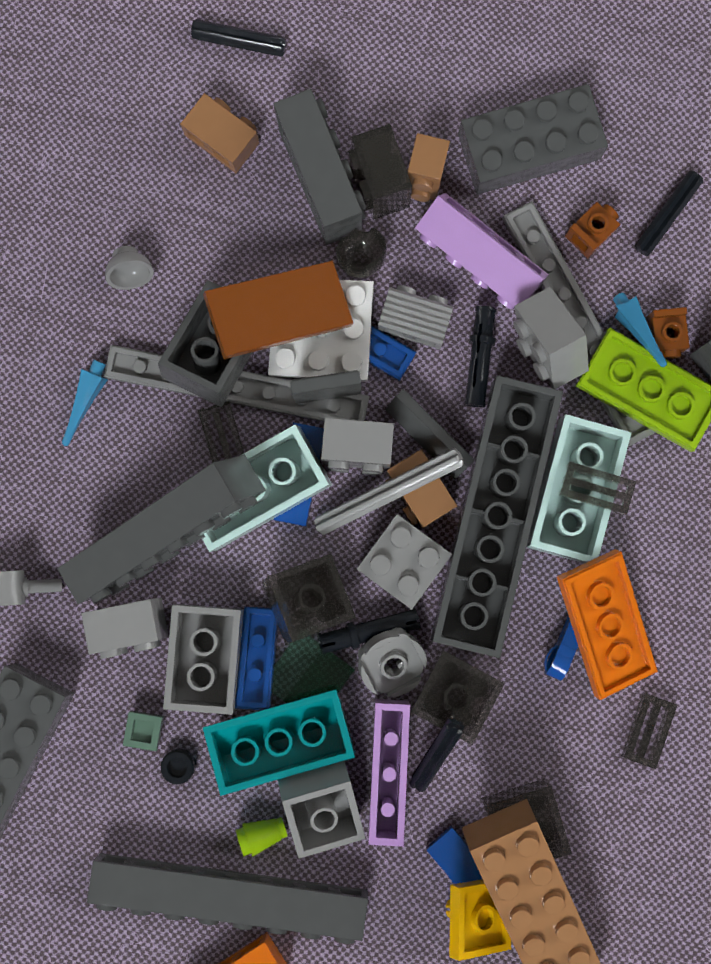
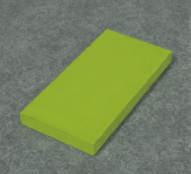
[575,327,711,452]

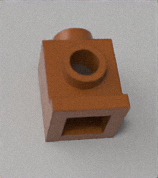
[565,202,621,259]
[646,307,690,360]

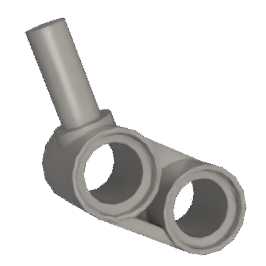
[0,570,62,606]

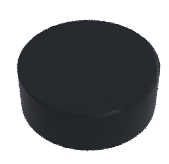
[161,748,196,785]

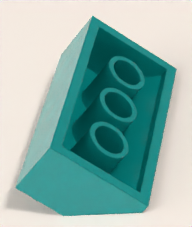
[202,689,356,796]

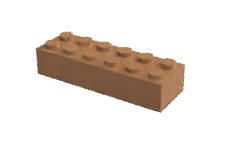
[462,799,601,964]

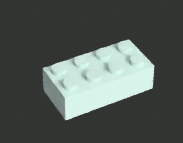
[527,414,632,563]
[202,425,333,552]

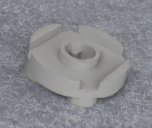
[358,628,427,697]

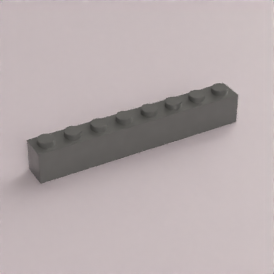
[87,853,368,944]

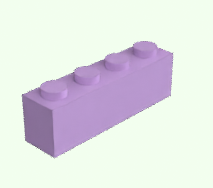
[415,193,549,309]
[368,699,410,847]

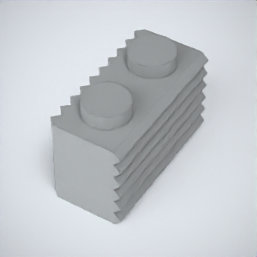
[378,285,453,349]

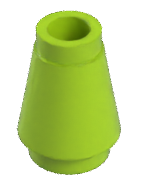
[235,817,288,857]

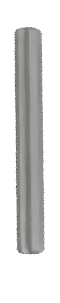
[314,448,464,535]

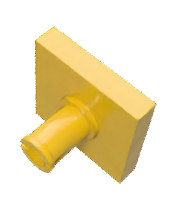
[446,879,511,961]

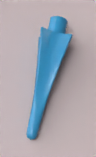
[613,293,667,367]
[62,360,108,446]

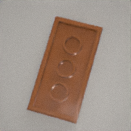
[203,261,354,359]

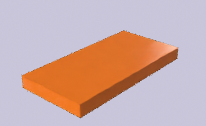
[556,549,658,700]

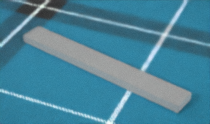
[502,201,656,447]
[104,345,369,422]

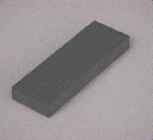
[385,389,475,480]

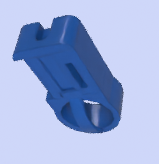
[543,614,578,681]

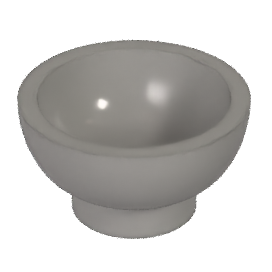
[105,246,154,290]

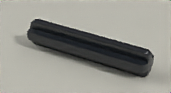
[191,19,286,57]
[635,171,703,256]
[409,718,464,792]

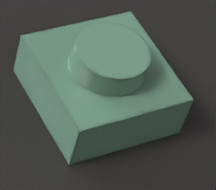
[123,710,164,751]

